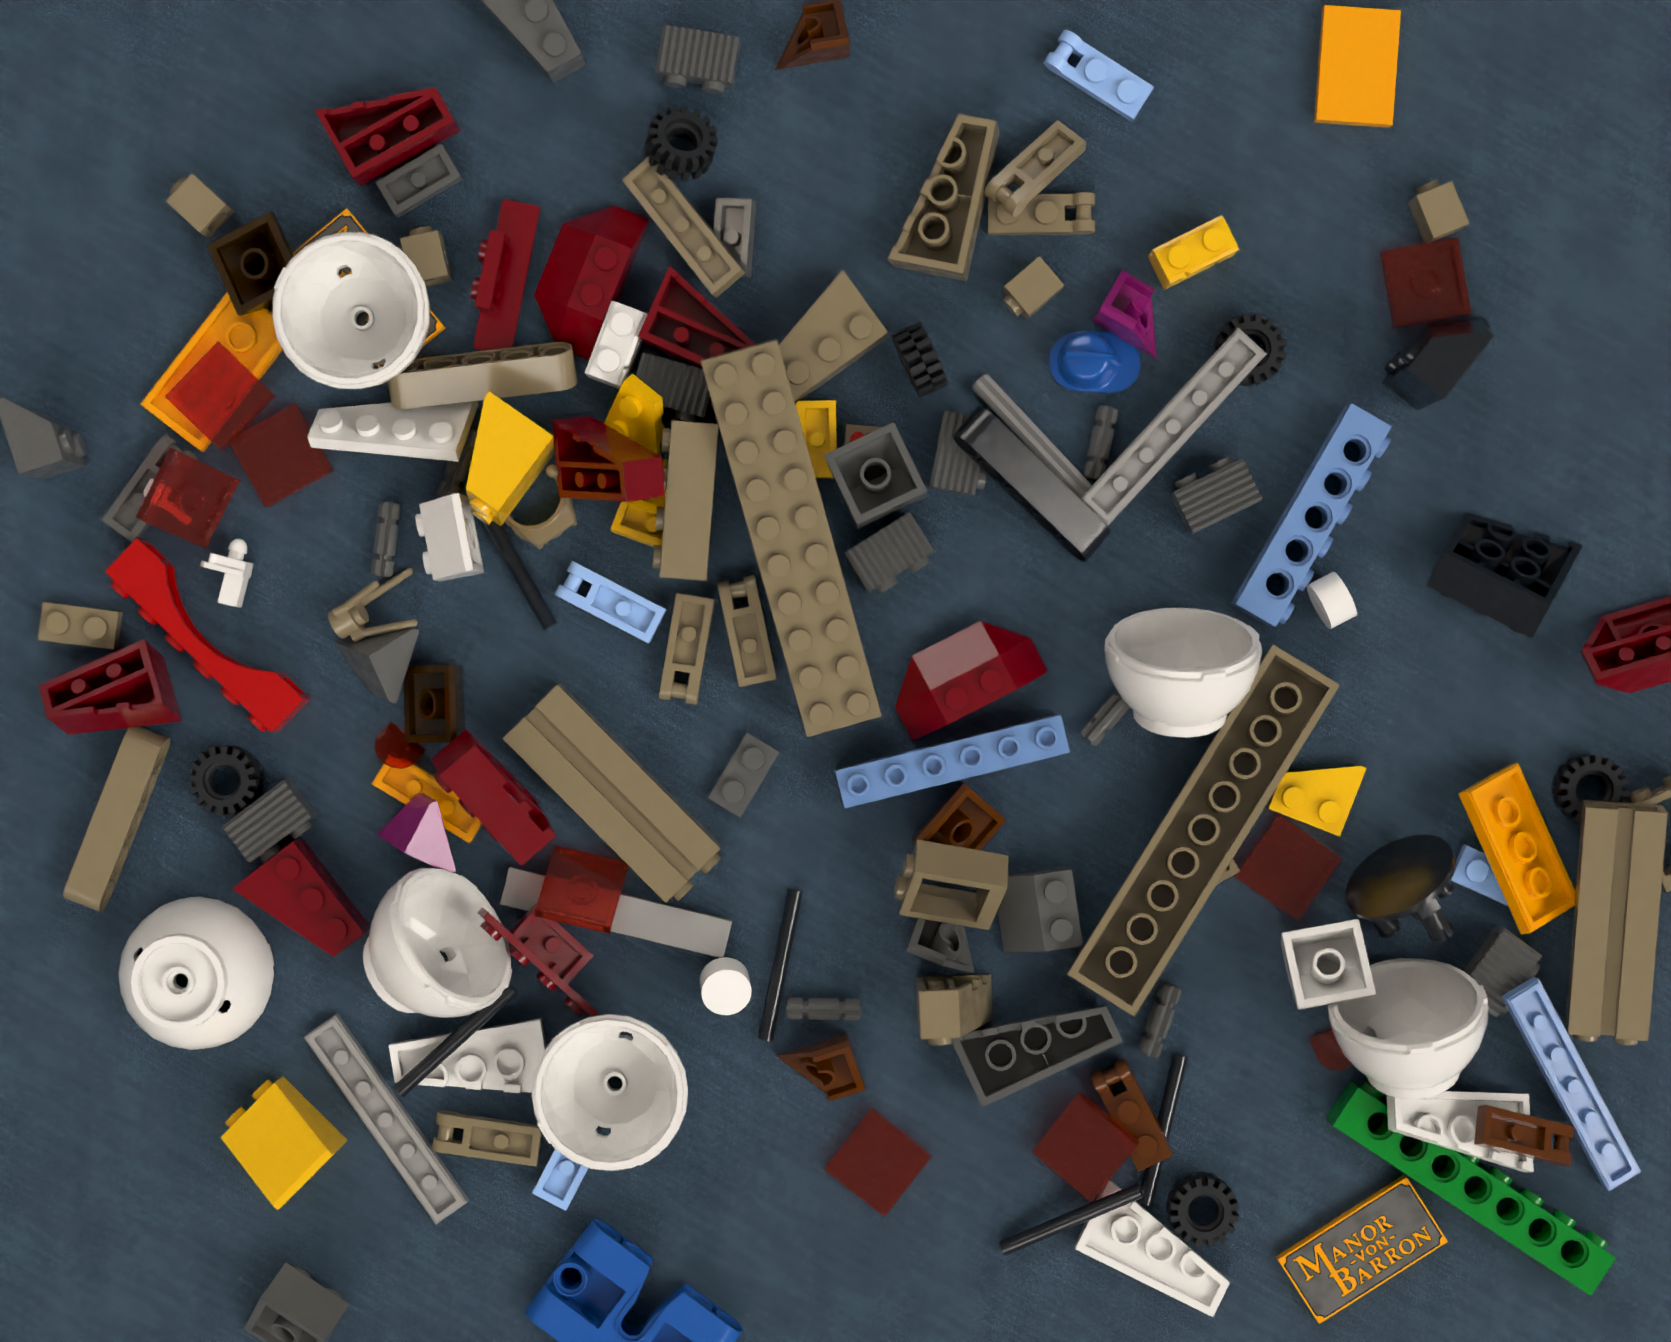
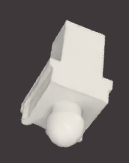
[200,539,254,608]

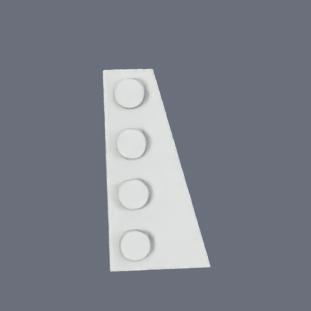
[307,401,478,462]
[389,1018,547,1093]
[1387,1091,1534,1173]
[1074,1177,1230,1317]

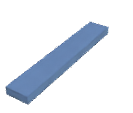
[1501,976,1641,1191]

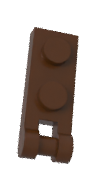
[1090,1057,1174,1172]
[1474,1105,1575,1167]

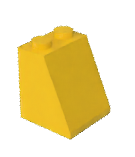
[466,391,555,526]
[220,1076,348,1210]

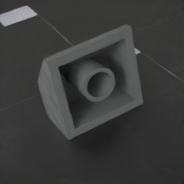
[0,397,87,480]
[824,422,927,530]
[997,866,1083,953]
[244,1262,350,1342]

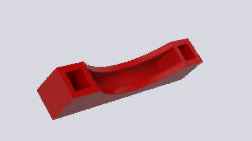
[105,538,311,733]

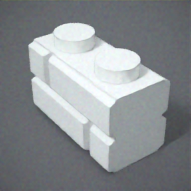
[585,300,648,389]

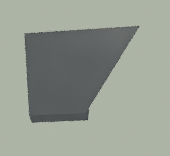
[333,622,420,703]
[905,918,975,974]

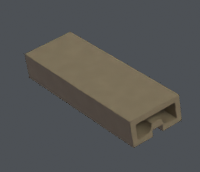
[503,684,722,903]
[1565,800,1668,1045]

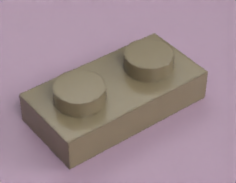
[38,602,123,650]

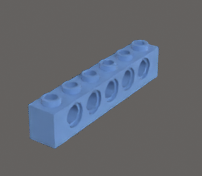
[1230,403,1392,628]
[835,714,1070,809]

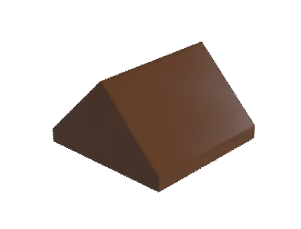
[912,781,1006,850]

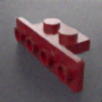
[471,199,540,351]
[477,904,598,1017]

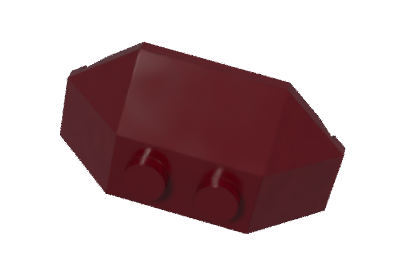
[534,205,650,360]
[1581,596,1671,694]
[895,621,1048,741]

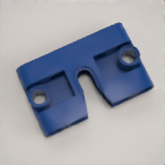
[525,1218,744,1342]

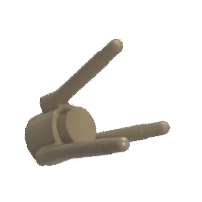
[328,568,418,642]

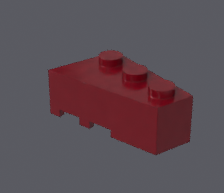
[315,87,461,187]
[638,266,755,369]
[552,416,665,502]
[38,639,182,735]
[431,729,557,866]
[232,838,371,957]

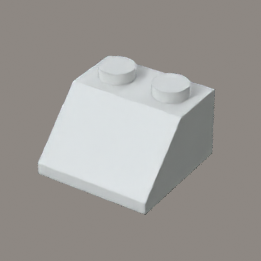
[415,493,484,581]
[1281,919,1376,1010]

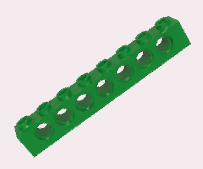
[1326,1081,1616,1296]

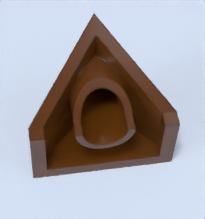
[775,0,850,70]
[775,1033,866,1101]

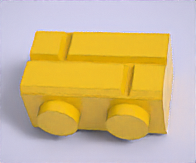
[1148,215,1239,290]

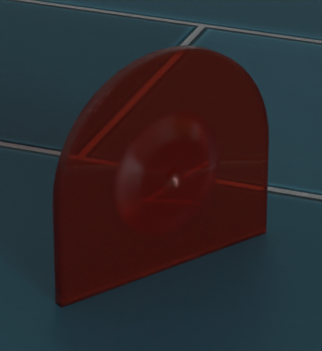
[375,722,426,769]
[1309,1029,1353,1070]

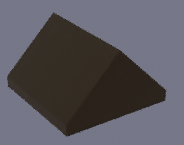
[206,211,294,316]
[403,664,465,743]

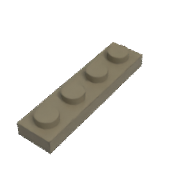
[622,156,746,298]

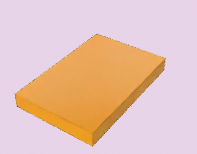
[1314,5,1401,128]

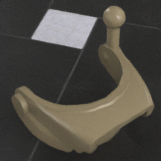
[505,464,577,549]

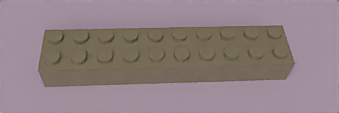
[701,339,882,737]
[1067,644,1340,1016]

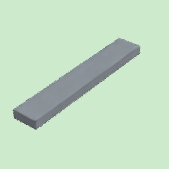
[1080,328,1267,526]
[500,866,733,958]
[304,1013,469,1224]

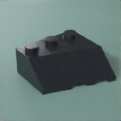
[1382,316,1494,411]
[1426,513,1583,639]

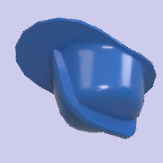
[1049,331,1141,393]

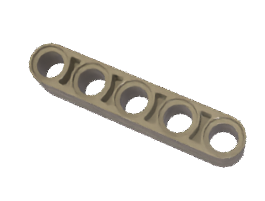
[387,342,578,409]
[63,726,171,912]

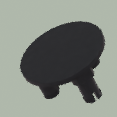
[1345,835,1455,943]

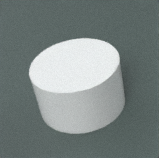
[1307,572,1357,629]
[700,957,751,1015]

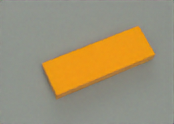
[372,751,482,844]

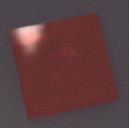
[1380,238,1471,328]
[165,341,276,451]
[228,403,334,508]
[136,447,240,549]
[1234,814,1342,921]
[535,845,629,934]
[1032,1092,1140,1202]
[824,1107,932,1217]

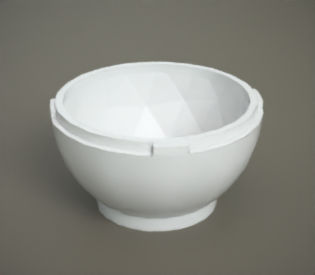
[273,232,430,389]
[1105,608,1262,737]
[363,868,512,1017]
[118,897,274,1050]
[1328,958,1488,1099]
[532,1014,688,1171]

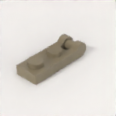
[984,120,1086,217]
[987,192,1095,235]
[717,575,777,687]
[659,593,715,705]
[432,1110,542,1167]

